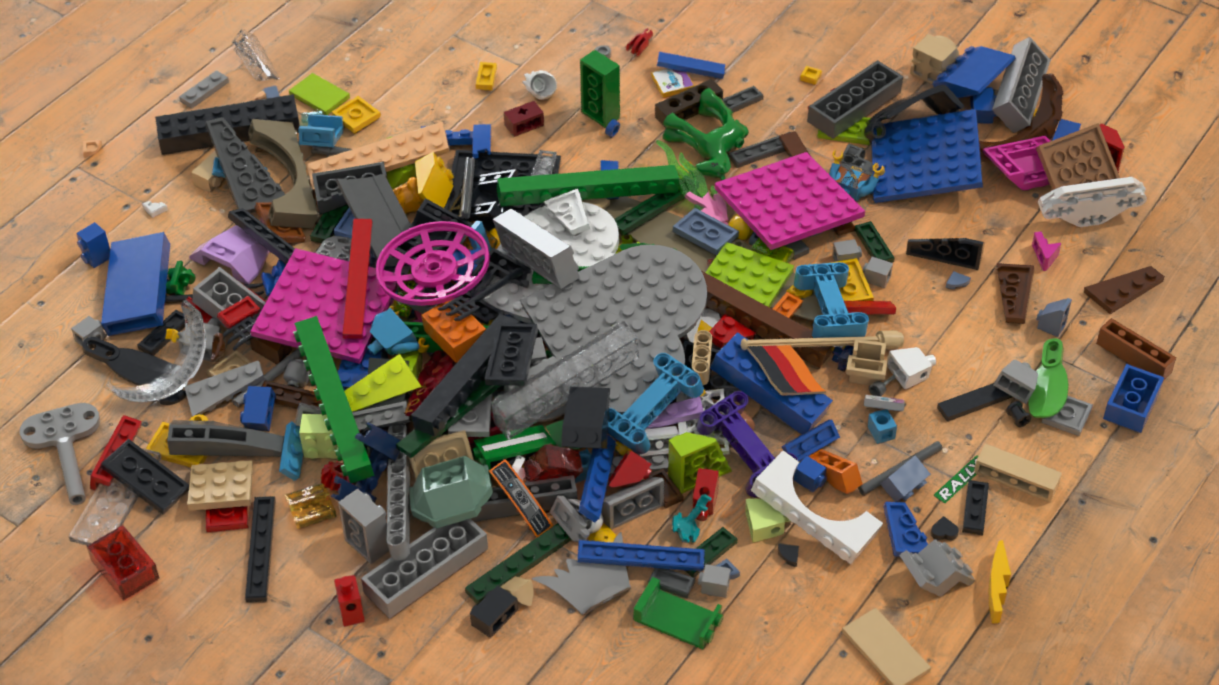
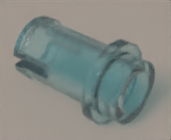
[301,109,323,124]

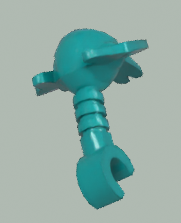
[672,494,712,543]

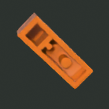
[808,449,863,494]

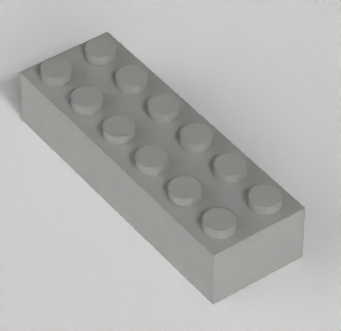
[992,37,1051,133]
[493,209,580,289]
[361,519,488,619]

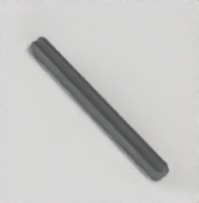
[460,157,475,219]

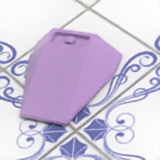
[189,225,269,284]

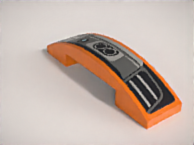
[489,459,553,538]

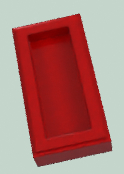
[217,296,260,329]

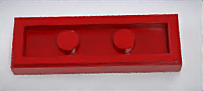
[844,301,896,315]

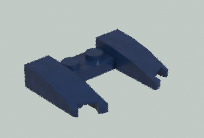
[331,422,401,503]

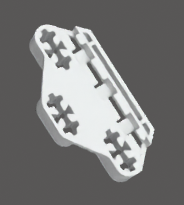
[1038,177,1147,227]

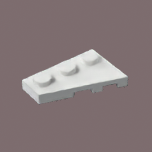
[544,189,590,235]

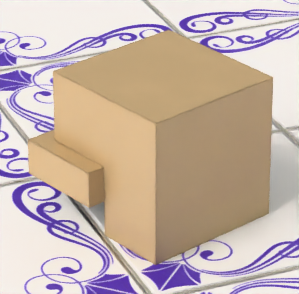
[846,339,888,385]

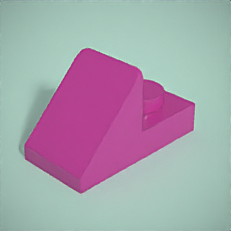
[1032,231,1061,271]

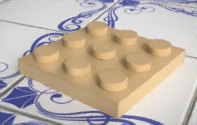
[187,460,253,511]

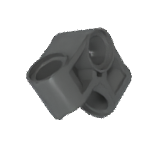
[840,144,873,172]

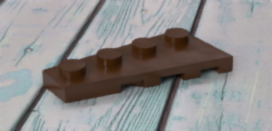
[997,263,1034,324]
[1083,266,1165,314]

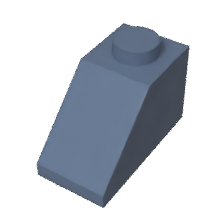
[1036,298,1072,337]

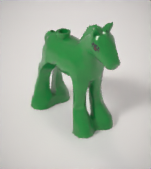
[662,88,749,181]

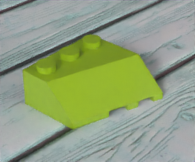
[668,432,732,494]

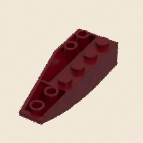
[404,350,456,417]

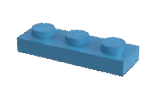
[279,421,303,481]

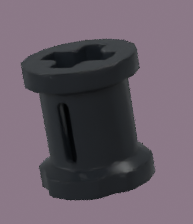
[1006,401,1032,428]

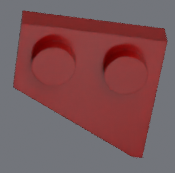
[709,314,756,348]

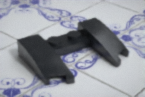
[457,248,532,324]

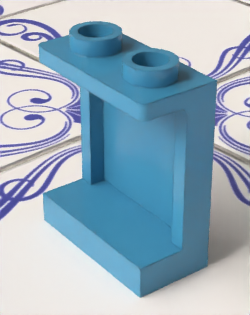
[299,114,343,147]

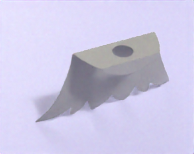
[532,532,631,615]

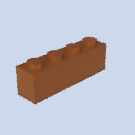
[1096,318,1177,380]

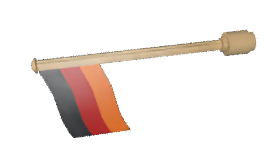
[740,330,904,395]

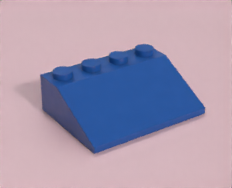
[932,46,1016,98]

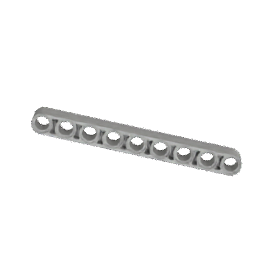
[387,423,410,560]

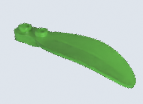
[1028,338,1069,418]

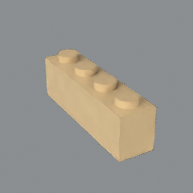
[974,444,1062,503]

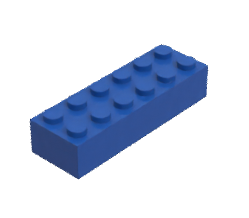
[711,332,833,435]

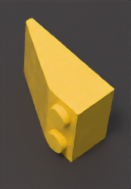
[415,152,454,208]

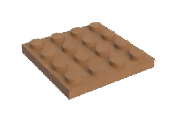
[1036,123,1120,190]

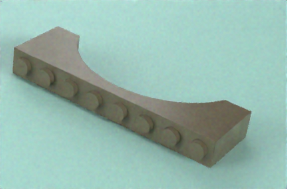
[248,119,319,229]

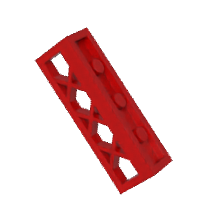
[90,415,142,491]

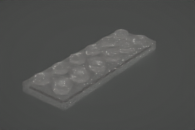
[68,448,161,551]

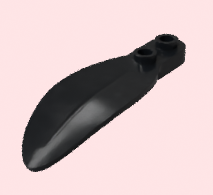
[82,337,181,389]

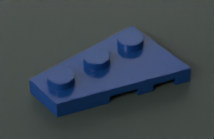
[883,502,928,557]

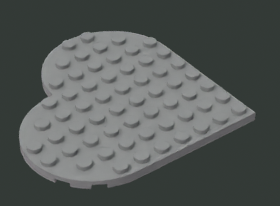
[520,245,707,414]

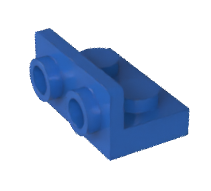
[261,259,287,296]

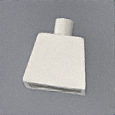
[887,347,936,390]

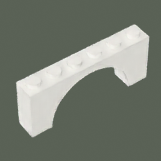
[751,451,883,564]

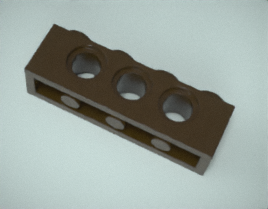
[655,79,723,128]

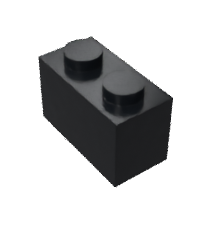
[470,585,518,638]

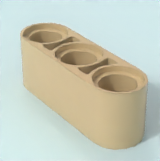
[692,330,712,385]

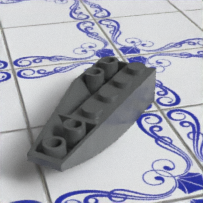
[167,420,285,457]

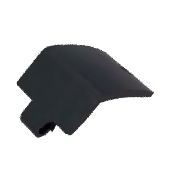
[864,85,965,140]

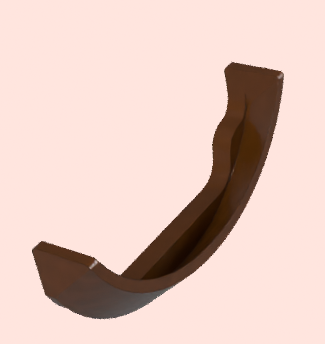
[979,73,1064,152]

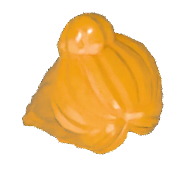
[393,177,424,214]

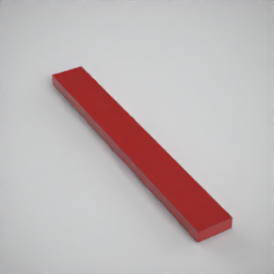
[343,219,373,339]

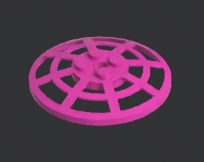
[376,221,490,306]

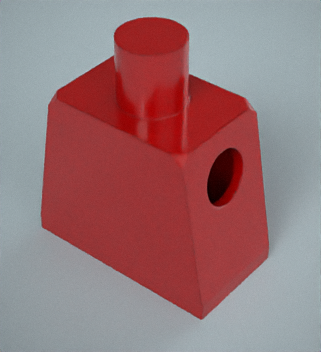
[693,468,719,521]
[334,575,365,627]

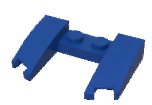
[421,124,491,158]

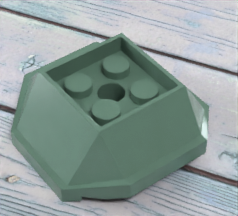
[409,456,493,528]

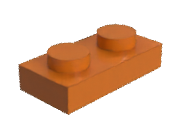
[773,292,803,319]

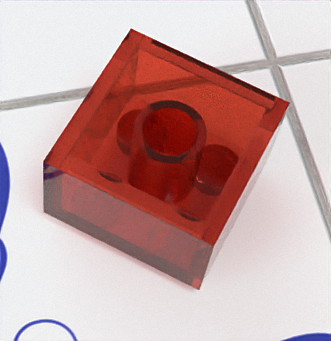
[523,444,583,482]

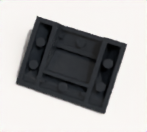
[449,169,518,221]
[395,198,473,270]

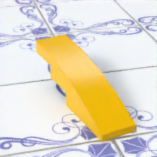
[988,540,1011,624]

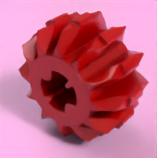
[321,460,354,492]

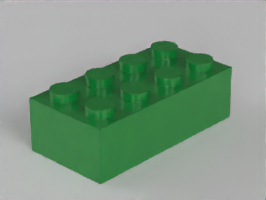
[580,50,620,128]

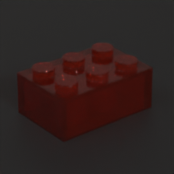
[86,525,160,601]

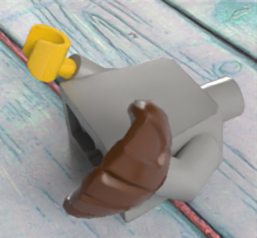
[165,318,227,362]

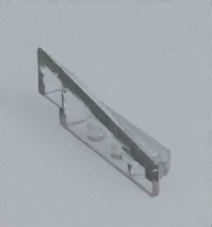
[232,29,279,81]

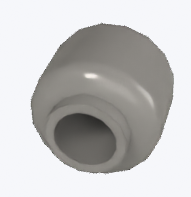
[283,359,311,388]

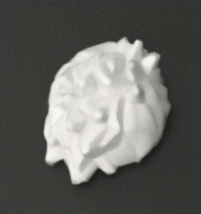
[522,70,557,100]

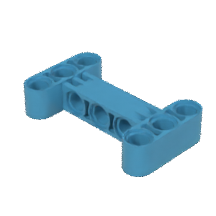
[794,262,869,338]
[608,353,704,454]

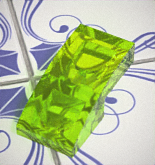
[752,237,795,263]

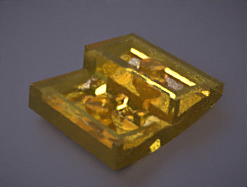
[285,483,337,529]

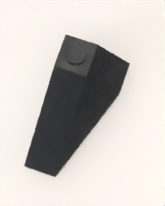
[906,238,985,270]

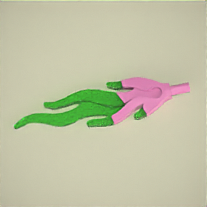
[656,140,729,225]

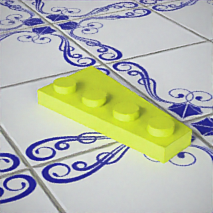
[345,354,422,412]

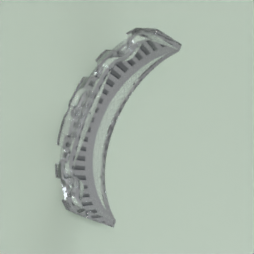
[104,299,207,402]

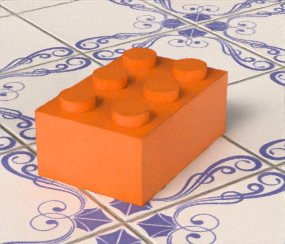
[421,300,486,363]

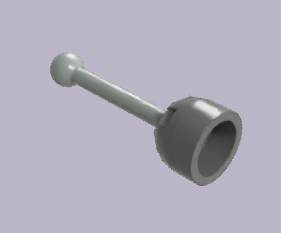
[869,375,895,396]

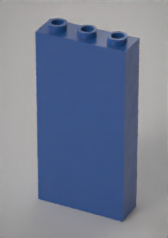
[101,232,171,336]

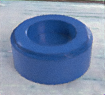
[605,119,620,137]

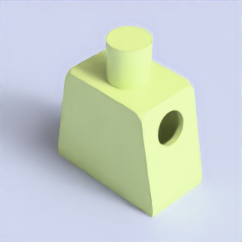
[745,499,791,542]

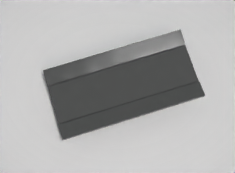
[336,174,411,269]

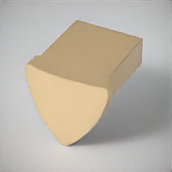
[500,576,533,606]

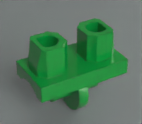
[166,260,196,295]

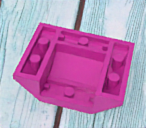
[983,136,1050,190]

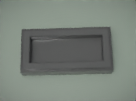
[648,568,695,598]

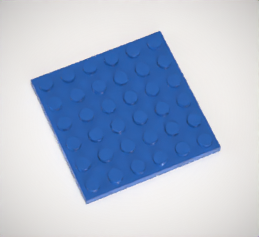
[872,109,983,203]

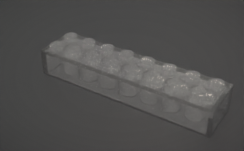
[491,321,639,440]

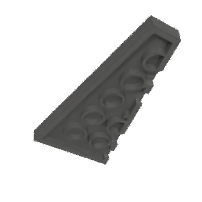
[205,117,285,213]

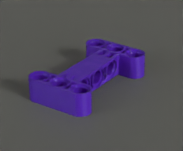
[696,391,798,497]

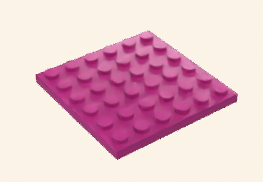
[714,152,865,250]
[250,248,398,364]

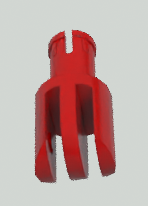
[626,28,653,56]

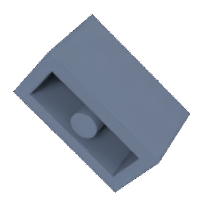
[880,455,931,502]

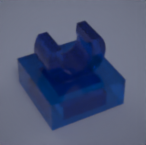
[832,346,854,372]

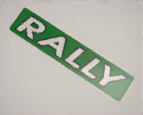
[934,455,978,503]

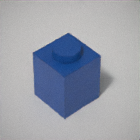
[794,456,827,492]

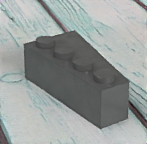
[312,162,387,215]

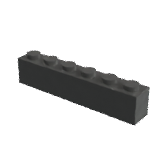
[471,475,577,522]

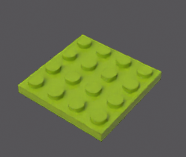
[705,243,794,308]

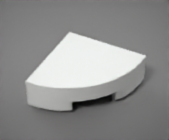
[142,201,168,218]

